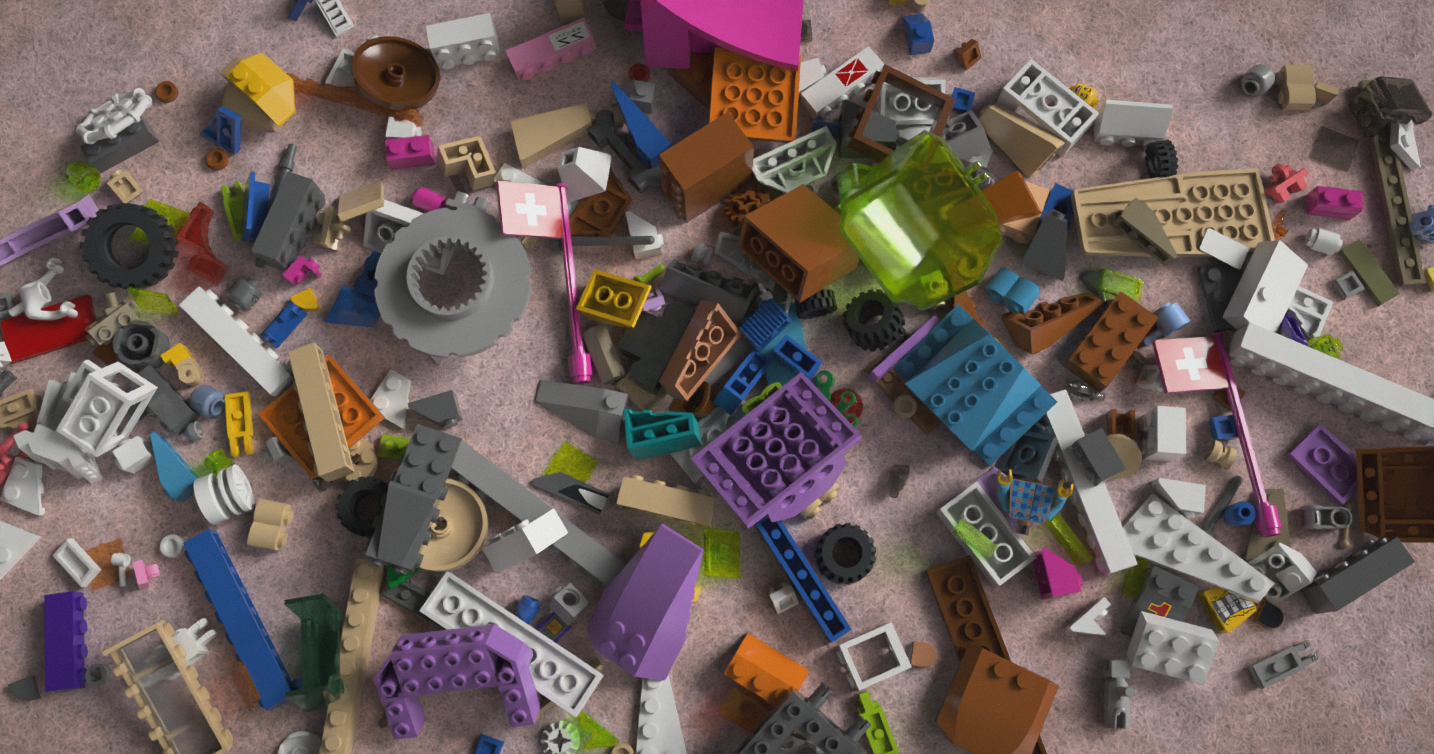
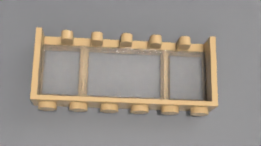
[101,619,233,754]

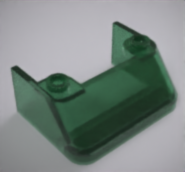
[284,593,344,712]

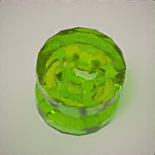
[204,449,235,476]

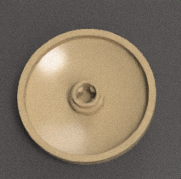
[420,479,488,572]

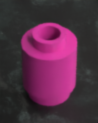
[411,187,446,212]

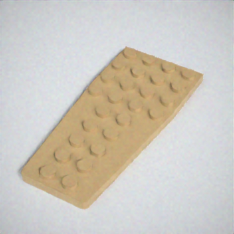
[1071,168,1275,257]

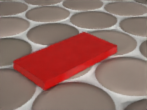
[0,294,97,364]

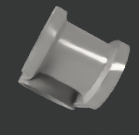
[1300,505,1352,531]

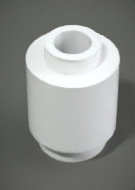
[1304,228,1343,255]

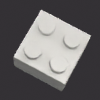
[1139,406,1186,462]

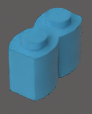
[985,267,1040,315]

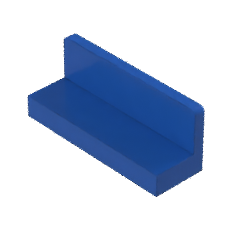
[241,171,270,243]

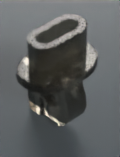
[887,465,910,498]

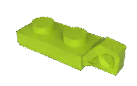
[857,691,899,754]

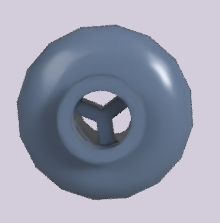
[189,385,225,418]

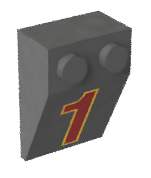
[1120,566,1199,638]

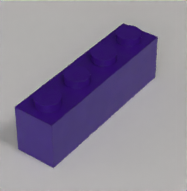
[44,591,88,692]

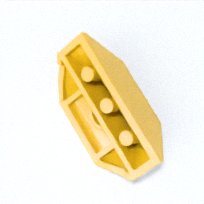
[219,52,296,127]

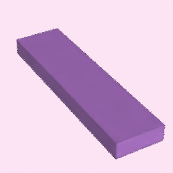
[867,315,940,384]

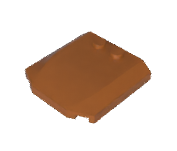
[1355,445,1434,543]
[935,643,1059,754]

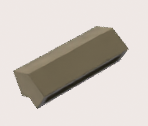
[582,324,626,384]

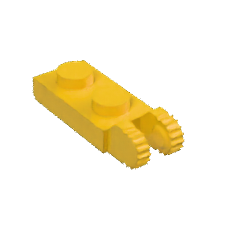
[225,391,254,457]

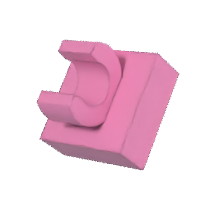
[132,560,160,589]

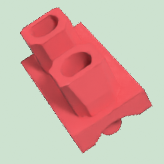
[1264,164,1309,203]

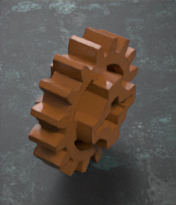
[724,187,771,229]

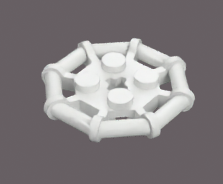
[76,88,152,144]

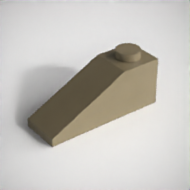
[1112,197,1178,266]

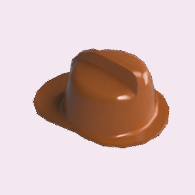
[669,381,718,418]

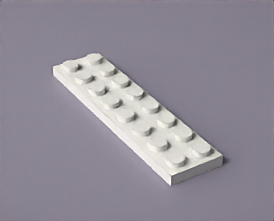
[419,571,604,717]

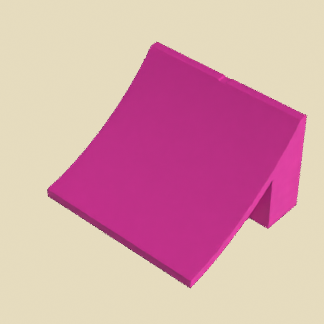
[624,0,803,71]

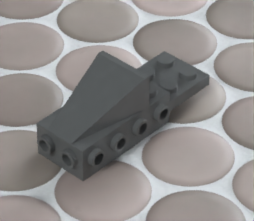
[363,424,462,575]

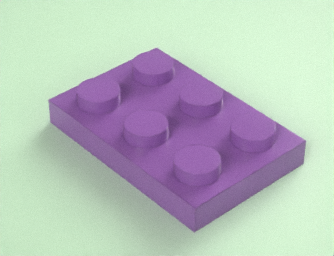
[1286,423,1358,505]

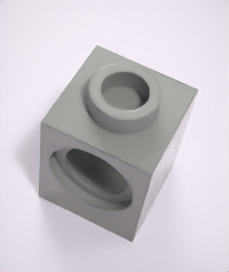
[549,583,590,626]

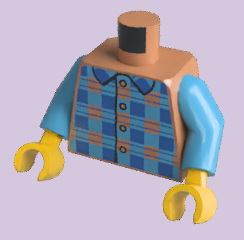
[997,469,1073,536]

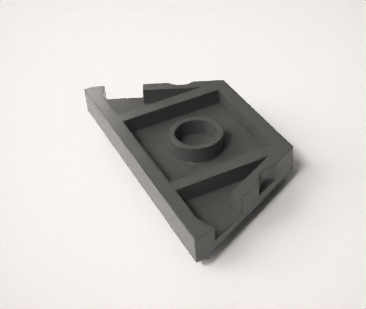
[999,421,1059,483]

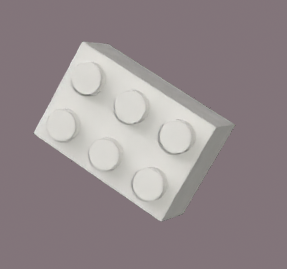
[426,13,501,69]
[1127,611,1219,685]

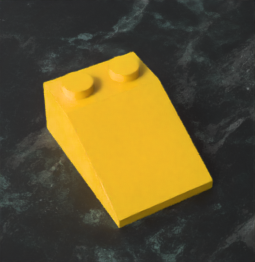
[576,269,652,328]

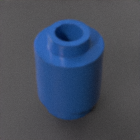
[1223,501,1256,528]

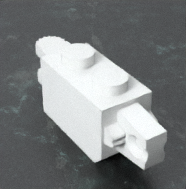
[140,618,217,688]

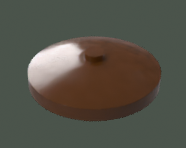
[351,36,440,110]

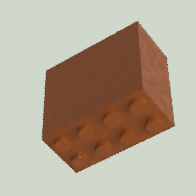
[658,112,754,223]
[738,184,866,303]

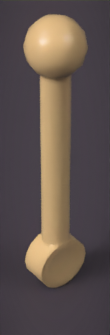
[1339,501,1355,549]

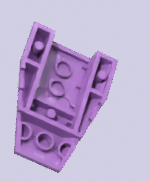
[587,524,704,680]

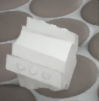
[13,424,104,484]

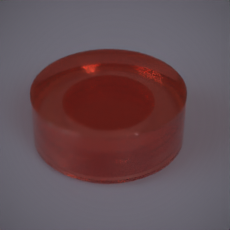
[629,63,650,82]

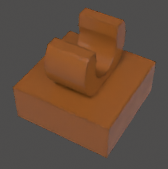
[953,39,982,71]

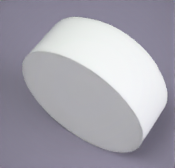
[160,534,185,558]

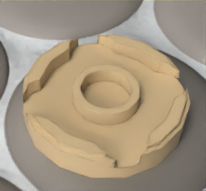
[1107,434,1142,479]

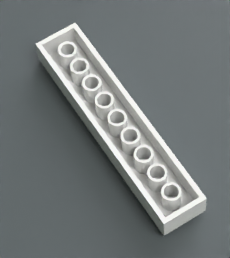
[1226,322,1434,445]

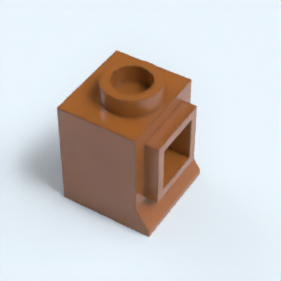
[1106,409,1136,439]

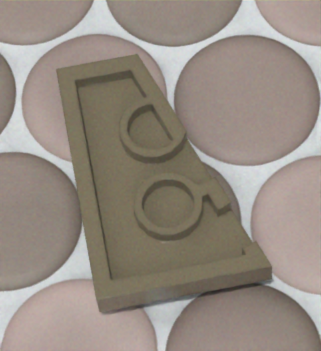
[1243,489,1291,560]

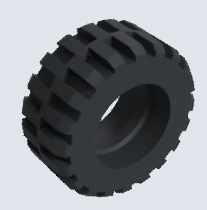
[80,203,179,289]

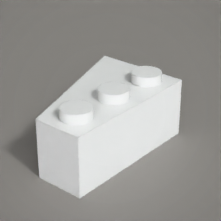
[482,509,568,573]

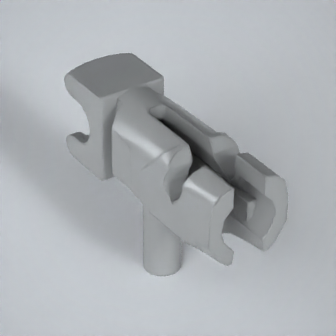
[1102,659,1135,729]

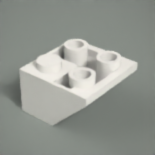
[558,147,612,202]
[1247,543,1317,604]

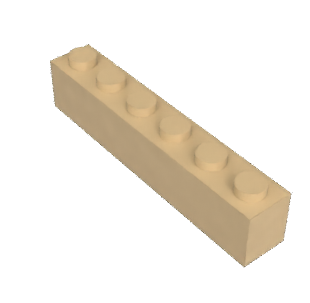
[288,343,355,482]

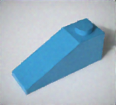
[150,431,200,503]

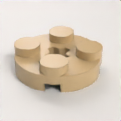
[339,438,378,484]

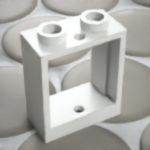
[836,622,912,691]

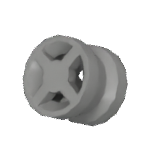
[691,241,715,268]

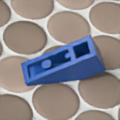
[713,348,772,415]

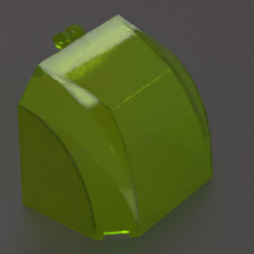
[838,130,1003,311]

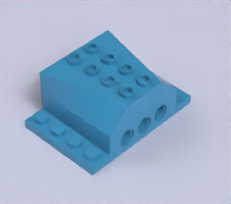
[893,304,1057,466]

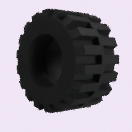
[843,289,905,352]
[335,476,388,538]
[815,523,876,585]

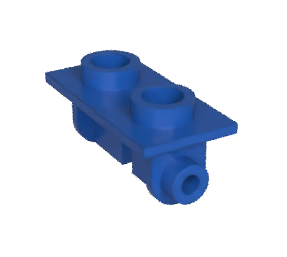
[260,301,308,348]

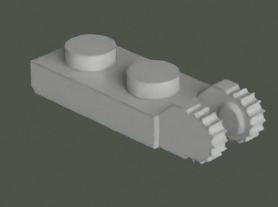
[1248,640,1318,689]

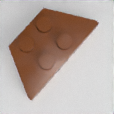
[569,167,633,237]

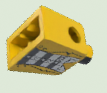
[1196,586,1256,634]

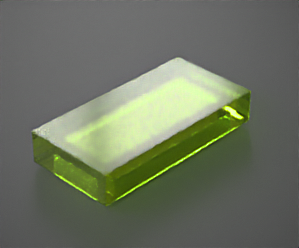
[1098,268,1144,302]

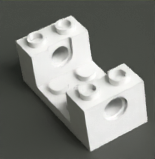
[996,59,1099,158]

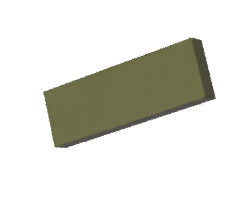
[1339,239,1400,307]

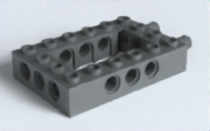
[733,682,871,754]

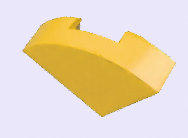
[290,288,321,311]

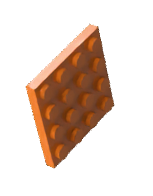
[709,47,801,143]
[258,354,385,479]

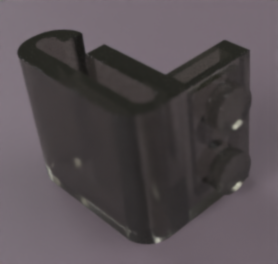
[1349,76,1433,138]

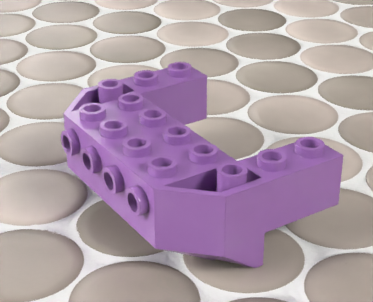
[373,624,541,740]

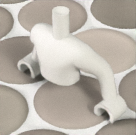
[9,257,78,321]

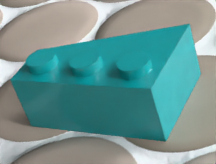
[624,408,702,461]

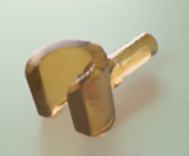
[1273,210,1288,240]

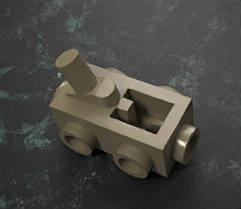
[84,292,140,347]

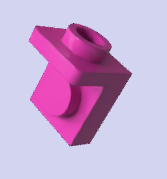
[282,255,322,286]

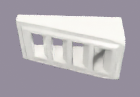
[315,0,355,37]

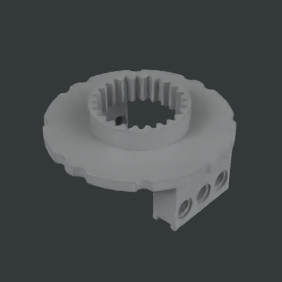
[374,207,533,365]

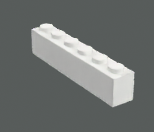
[179,286,295,398]

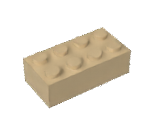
[616,474,716,531]

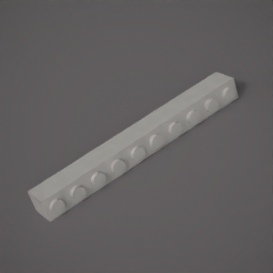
[450,434,627,590]

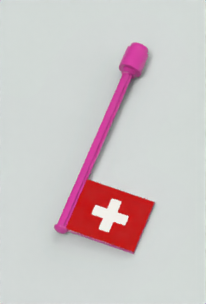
[496,181,592,384]
[1152,332,1282,538]

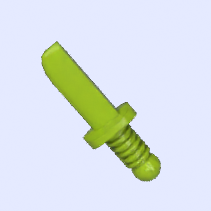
[635,263,665,284]

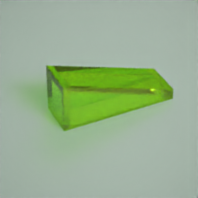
[952,518,998,559]
[1120,557,1148,599]

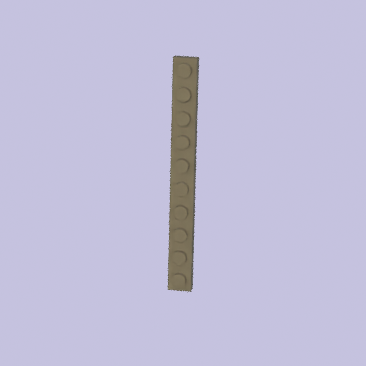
[1358,79,1426,287]

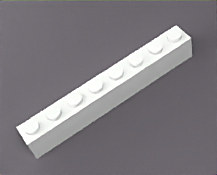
[1040,389,1137,576]

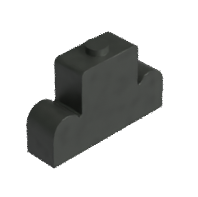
[618,302,695,395]

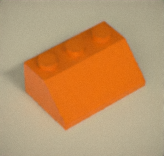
[724,633,809,706]

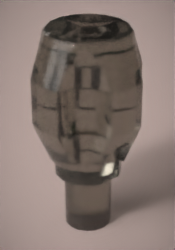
[1064,380,1105,403]

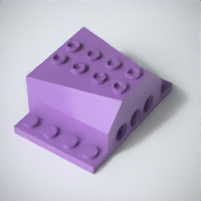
[691,372,862,529]

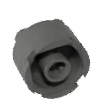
[113,320,170,371]

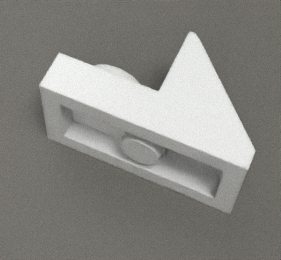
[1064,597,1111,636]

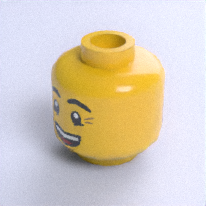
[1069,83,1099,109]

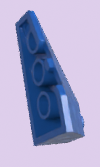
[611,81,671,168]

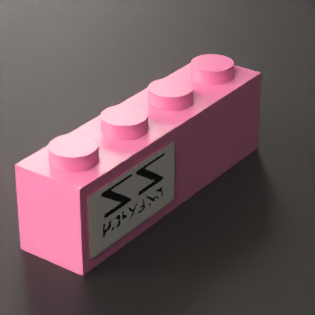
[505,18,596,81]

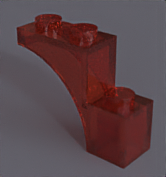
[176,202,229,287]

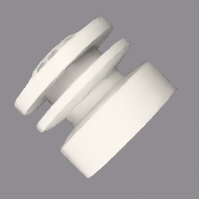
[193,464,255,525]

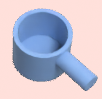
[1142,302,1190,346]

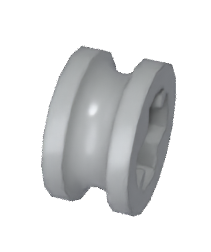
[85,663,111,686]

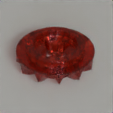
[831,388,864,423]

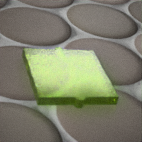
[127,287,179,316]
[545,441,599,483]

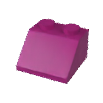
[1032,548,1083,600]

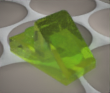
[575,710,620,750]

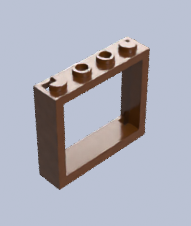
[847,64,956,182]

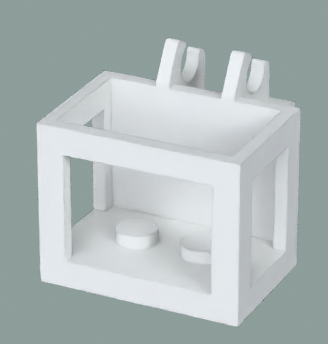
[56,360,158,457]

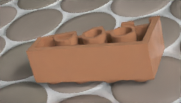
[659,300,742,401]

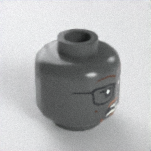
[227,277,262,311]

